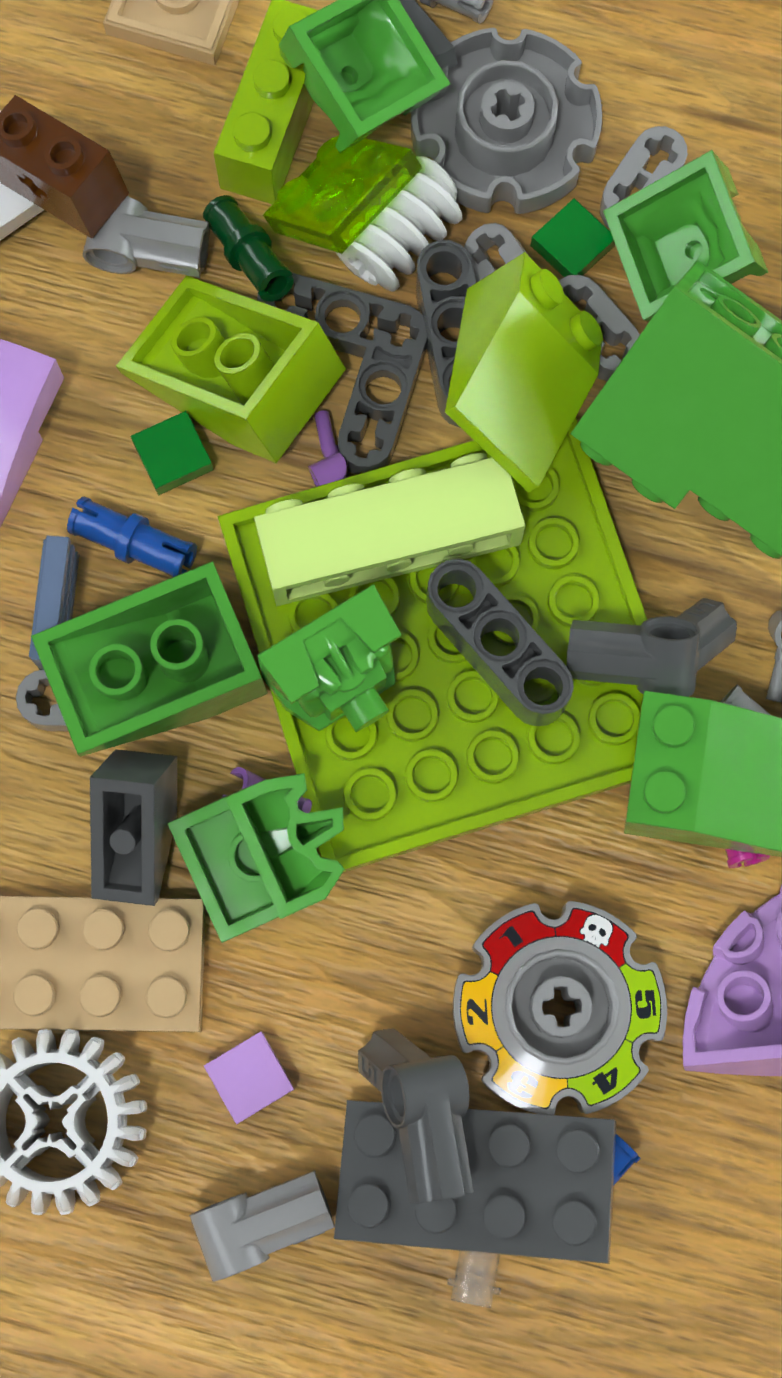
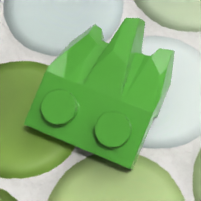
[167,773,345,943]

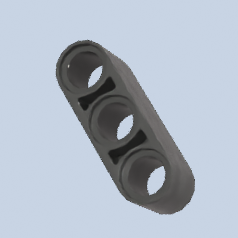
[416,240,476,428]
[426,559,574,727]

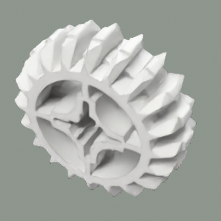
[0,1029,147,1215]

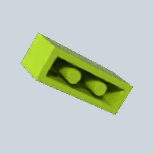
[214,0,318,205]

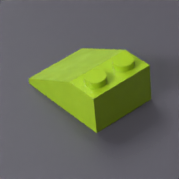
[445,252,603,493]
[116,275,346,463]

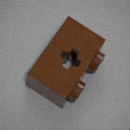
[0,95,129,239]

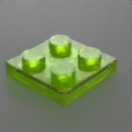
[263,134,422,254]

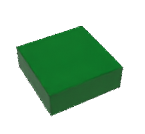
[530,198,615,277]
[130,411,214,496]

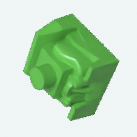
[279,0,450,153]
[603,150,768,322]
[257,584,402,732]

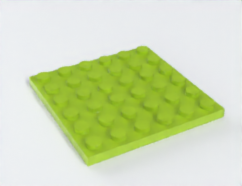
[218,418,647,873]

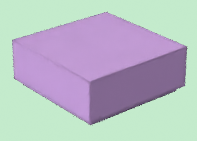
[204,1031,295,1124]

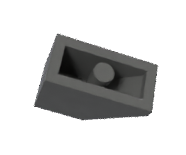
[90,749,177,906]

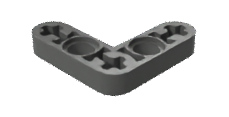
[257,273,427,475]

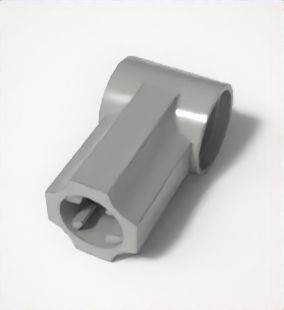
[83,196,210,278]
[189,1171,335,1282]

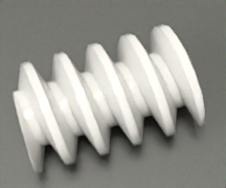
[333,156,462,292]

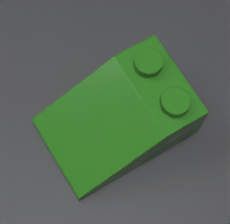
[31,561,268,757]
[624,691,782,857]

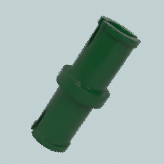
[203,195,294,302]

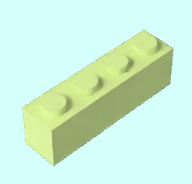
[254,453,525,606]

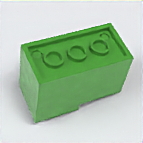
[570,260,782,559]

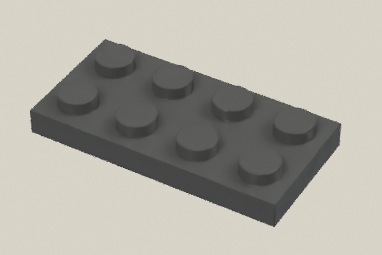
[334,1100,616,1264]

